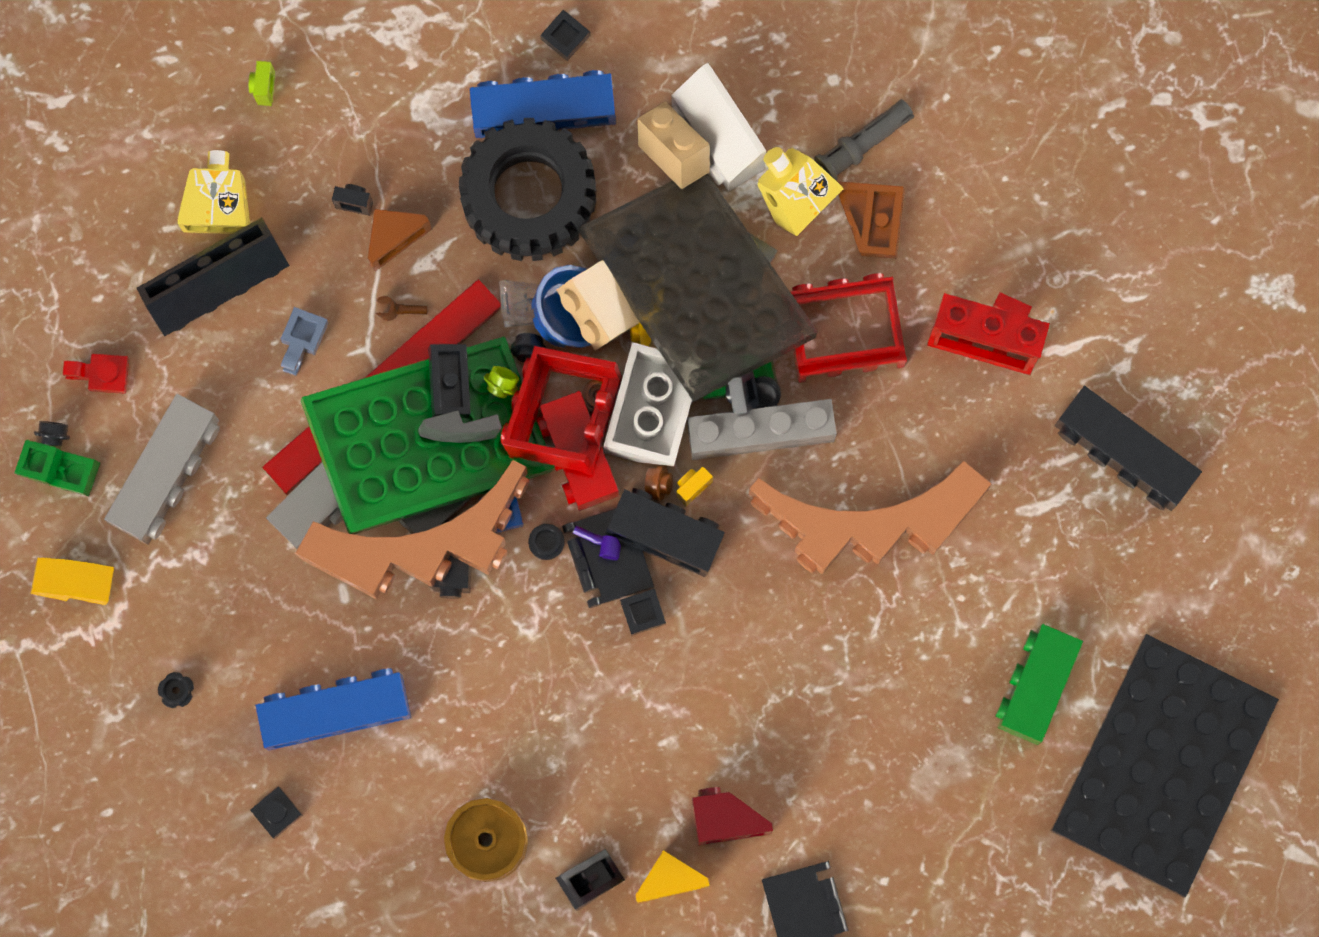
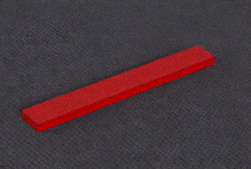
[262,279,503,495]

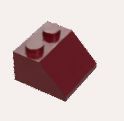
[692,787,773,846]

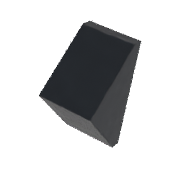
[555,849,625,911]

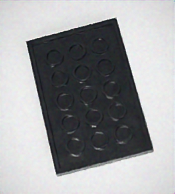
[1050,634,1279,898]

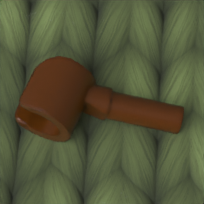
[376,296,427,321]

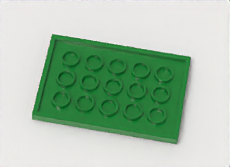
[300,336,554,535]

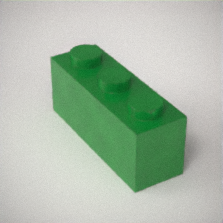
[995,624,1083,745]

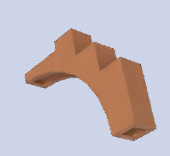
[295,460,530,599]
[748,461,992,574]

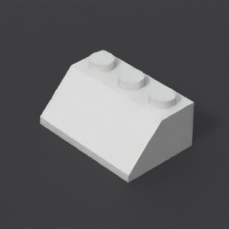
[672,63,766,192]
[603,342,702,466]

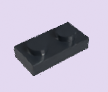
[428,344,471,418]

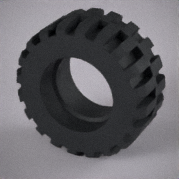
[459,118,597,261]

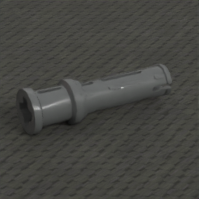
[814,99,914,181]

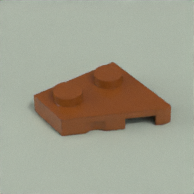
[837,181,905,259]

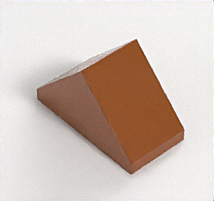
[368,209,432,272]

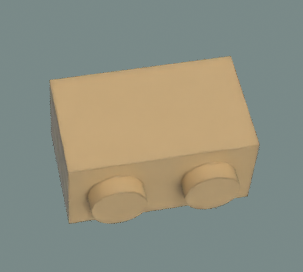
[637,102,710,189]
[556,260,642,351]

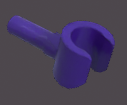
[573,525,621,560]

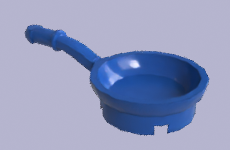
[531,220,647,348]

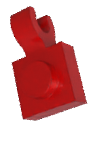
[63,354,129,394]

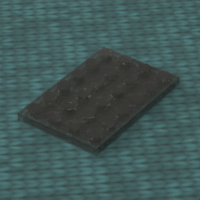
[580,174,818,402]

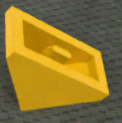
[635,850,710,903]

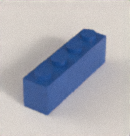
[470,70,616,138]
[255,668,411,751]

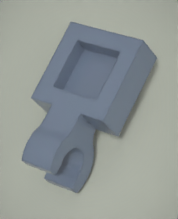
[281,307,329,376]

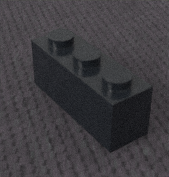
[605,488,725,577]

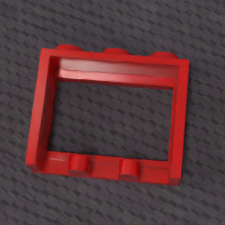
[785,273,907,383]
[927,293,1050,375]
[501,346,623,475]

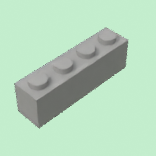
[104,393,220,545]
[687,399,837,460]
[266,462,343,549]

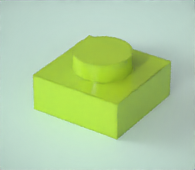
[248,61,275,106]

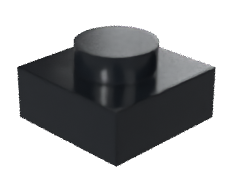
[540,10,590,61]
[332,184,373,216]
[726,369,759,414]
[620,589,666,636]
[250,786,303,839]

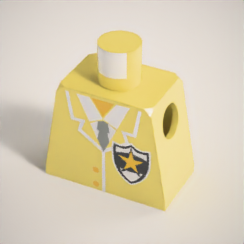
[757,147,843,236]
[178,150,250,234]

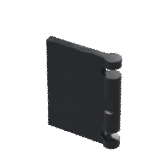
[562,509,654,608]
[762,861,849,937]

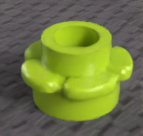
[484,366,519,398]

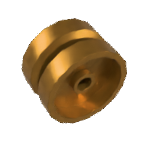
[444,798,528,882]

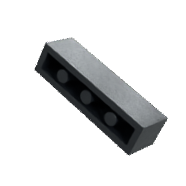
[137,217,290,337]
[1055,385,1202,511]

